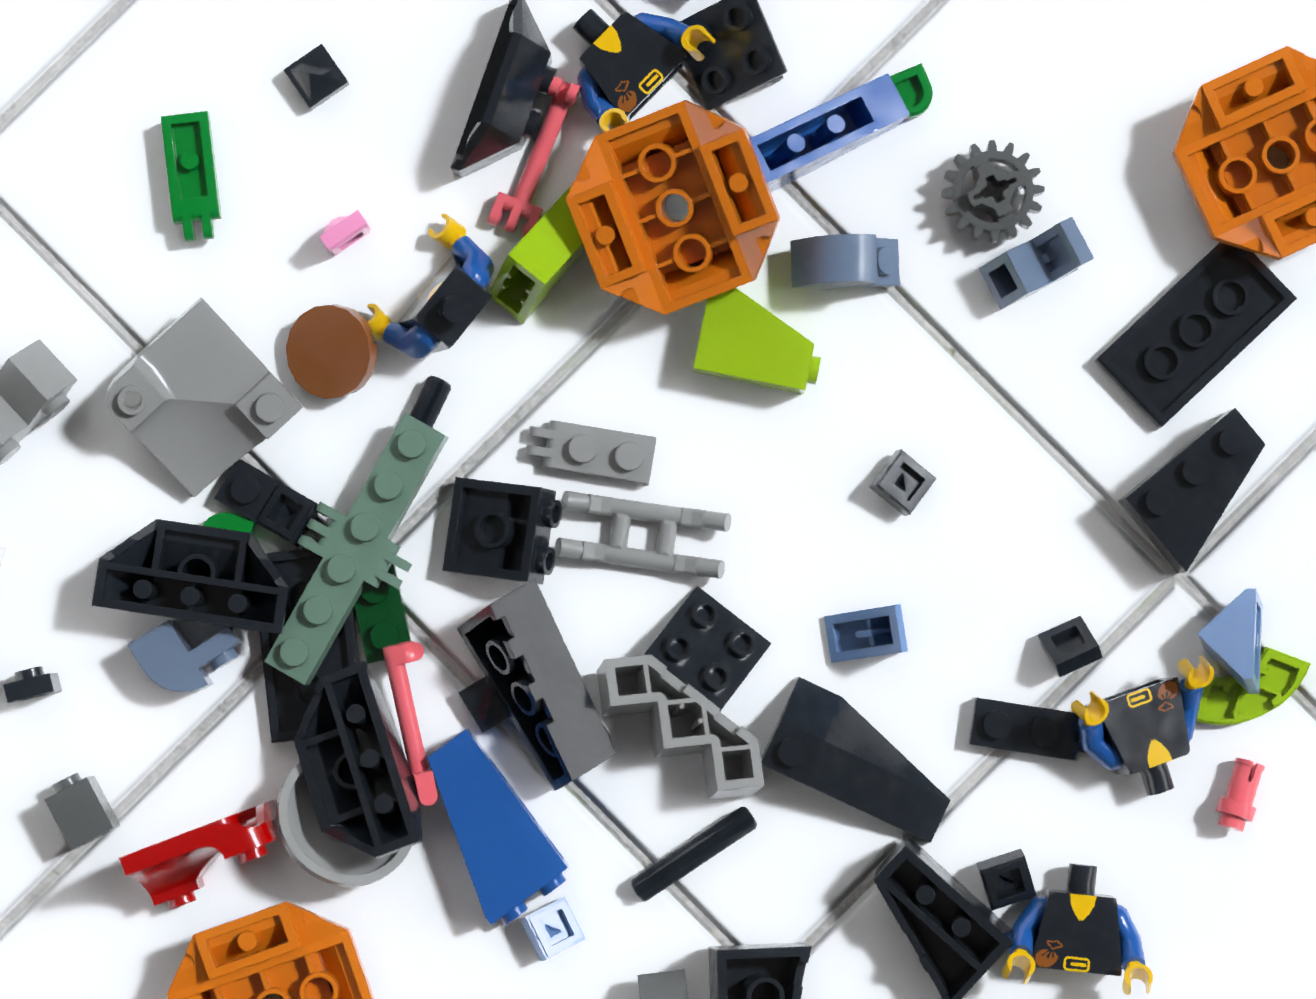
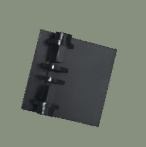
[679,0,788,111]
[644,586,772,711]

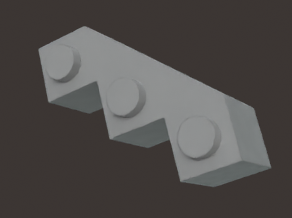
[0,339,78,465]
[596,655,765,800]

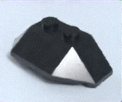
[450,0,558,178]
[91,519,290,634]
[294,661,423,859]

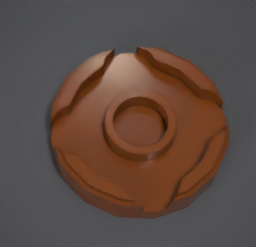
[286,304,378,399]

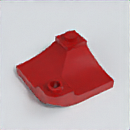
[119,799,277,910]

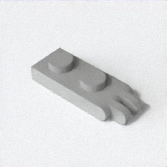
[525,420,657,485]

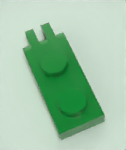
[161,111,222,242]

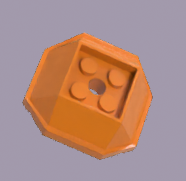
[1172,46,1316,261]
[566,100,781,315]
[167,901,374,999]

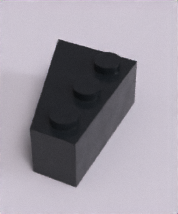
[1118,408,1266,574]
[874,836,1014,999]

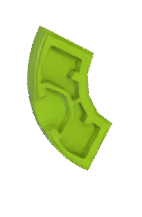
[1196,647,1311,725]

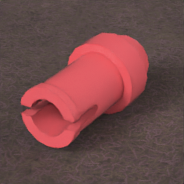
[1215,757,1265,832]

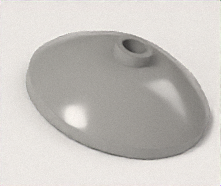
[276,762,412,887]

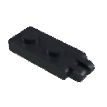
[968,697,1086,761]

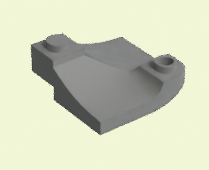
[106,297,303,498]

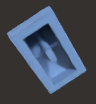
[1197,588,1263,694]
[824,604,908,663]

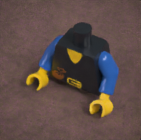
[572,9,716,132]
[366,213,494,359]
[1071,656,1215,796]
[1002,863,1153,995]

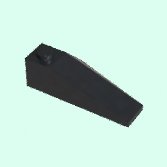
[761,677,950,843]

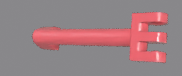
[487,76,581,237]
[382,641,438,806]

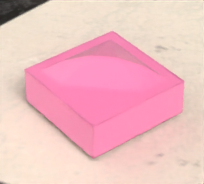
[319,210,371,256]

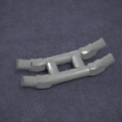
[554,490,732,579]

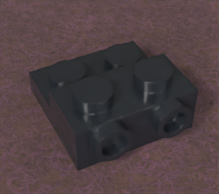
[442,477,562,585]

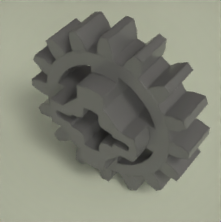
[941,140,1045,244]

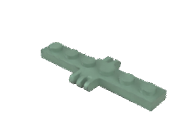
[264,413,449,686]

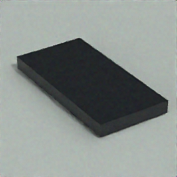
[1095,242,1298,429]
[259,548,359,743]

